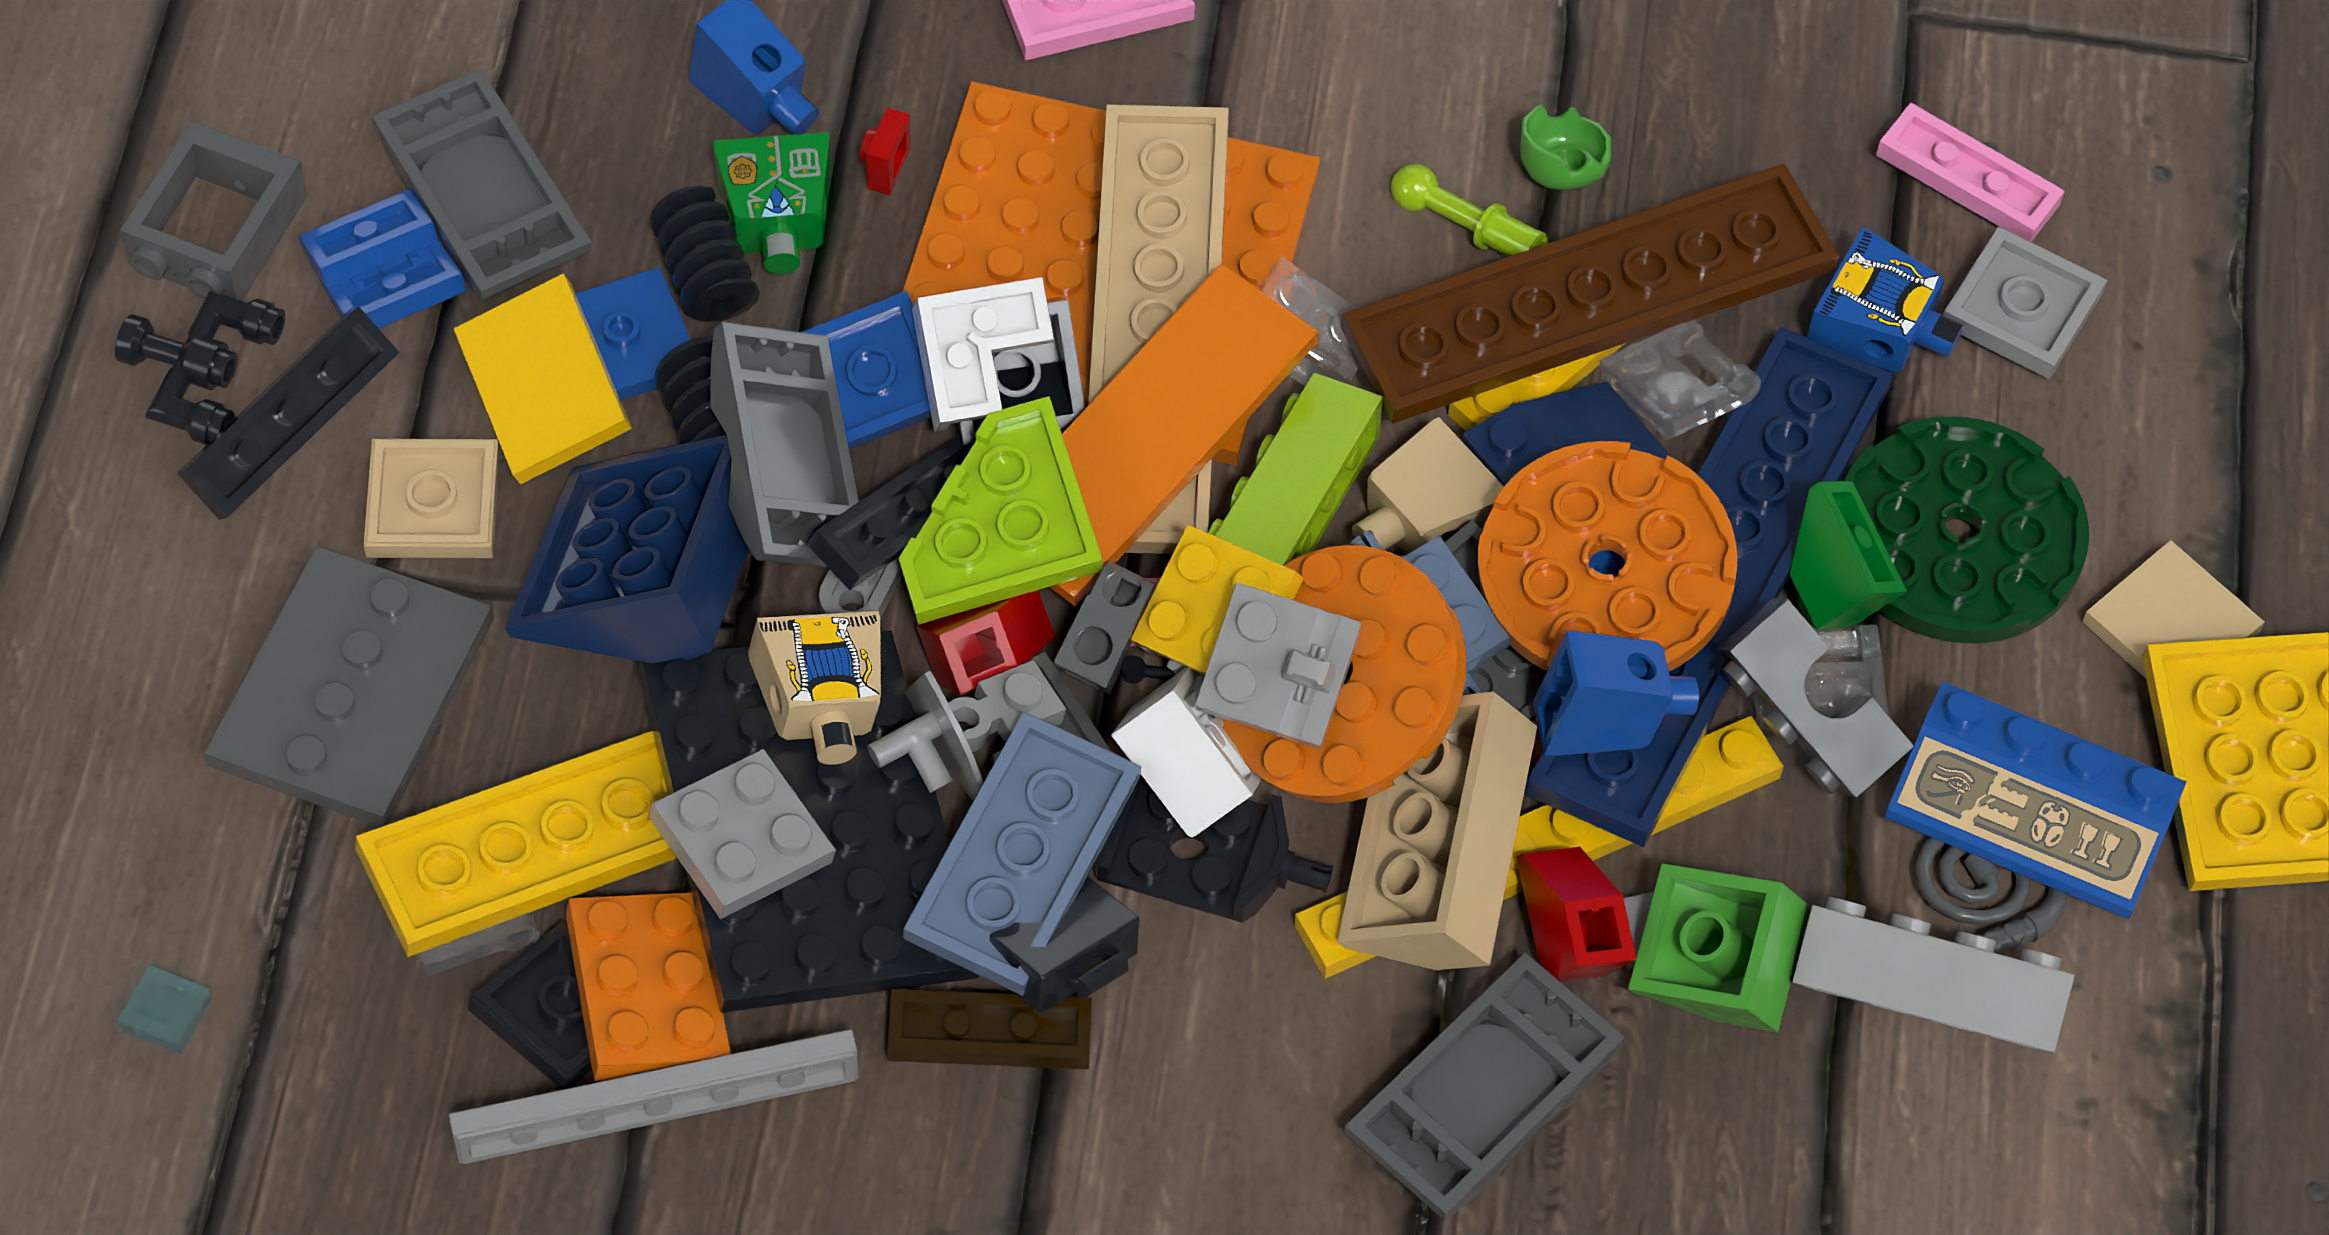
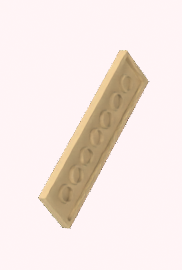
[1088,105,1229,554]

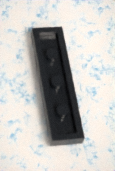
[177,306,400,520]
[806,435,975,591]

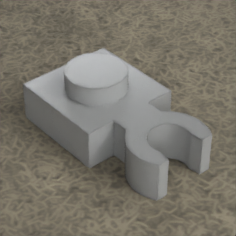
[948,660,1066,752]

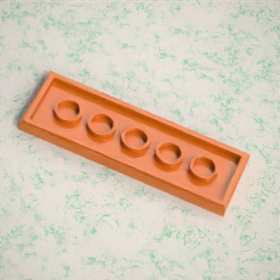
[1050,263,1319,607]

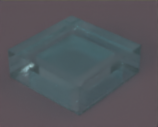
[117,965,212,1055]

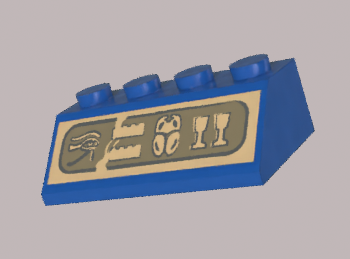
[1885,681,2187,919]

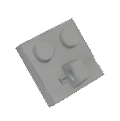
[1195,583,1362,750]

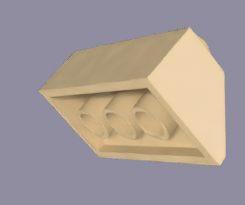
[1337,691,1537,970]

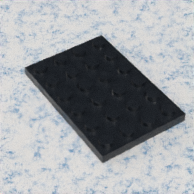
[638,630,979,1013]

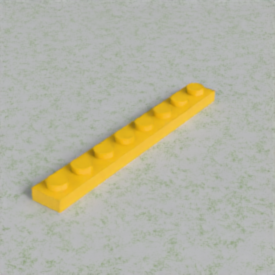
[1294,716,1784,979]

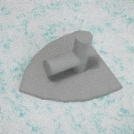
[867,671,984,801]

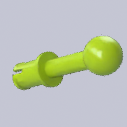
[1391,164,1548,257]

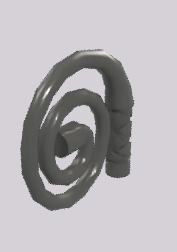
[1915,837,2068,954]

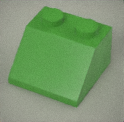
[1628,864,1811,1032]

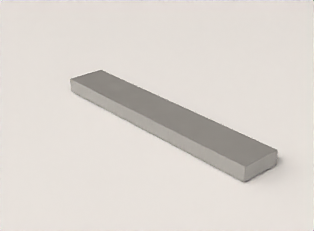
[449,1029,858,1164]

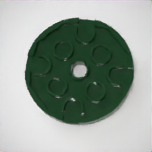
[1845,416,2089,643]

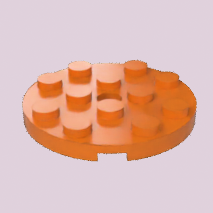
[1478,441,1737,672]
[1221,545,1466,803]

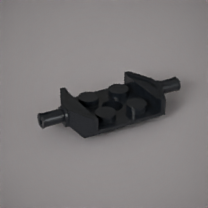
[1094,775,1334,923]

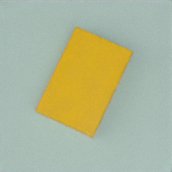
[453,273,632,485]

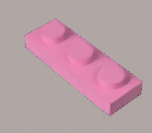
[1876,103,2065,242]

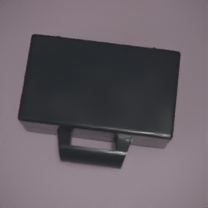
[989,876,1140,1014]

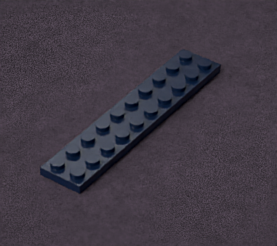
[1525,327,1894,848]

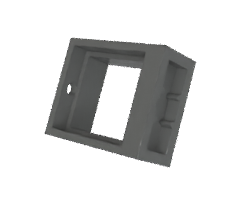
[120,120,308,301]

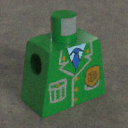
[713,132,831,274]

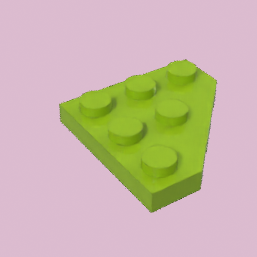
[899,396,1104,625]

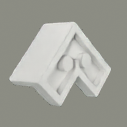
[912,277,1054,431]
[1111,667,1261,837]

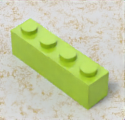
[1208,373,1383,565]

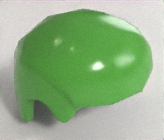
[1520,105,1611,190]

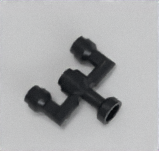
[115,291,285,445]

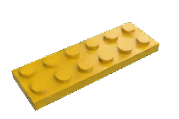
[355,731,677,957]

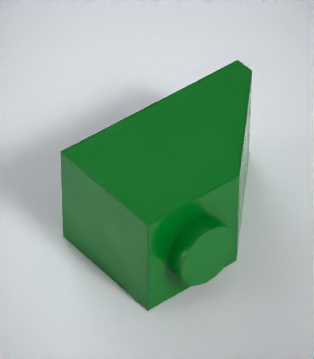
[1790,481,1907,630]

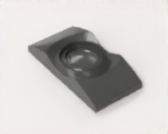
[372,69,592,300]
[711,322,859,567]
[1344,953,1625,1220]

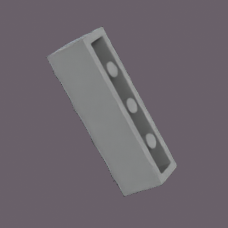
[1791,897,2075,1053]

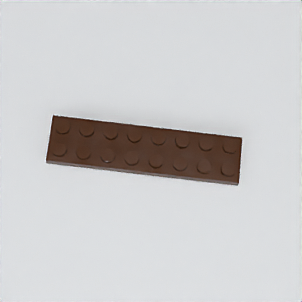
[1341,163,1840,424]

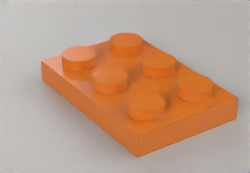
[566,893,731,1081]

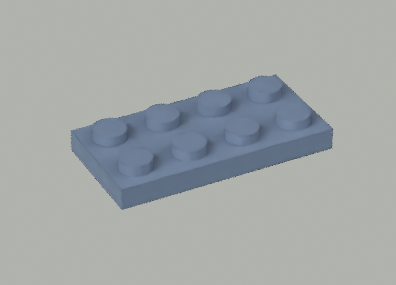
[903,711,1142,996]

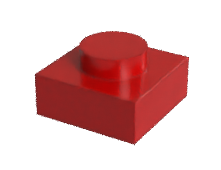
[859,107,911,196]

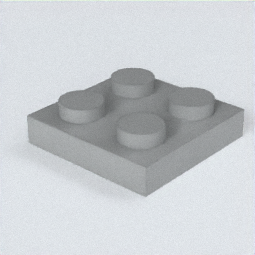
[1943,226,2107,379]
[649,749,836,919]

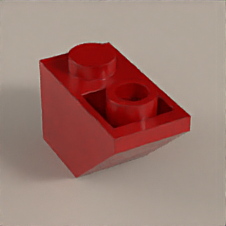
[916,590,1055,695]
[1516,847,1637,982]

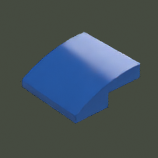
[298,189,467,328]

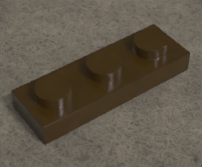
[887,989,1092,1070]

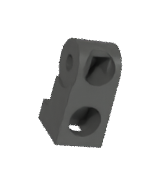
[1053,561,1156,695]

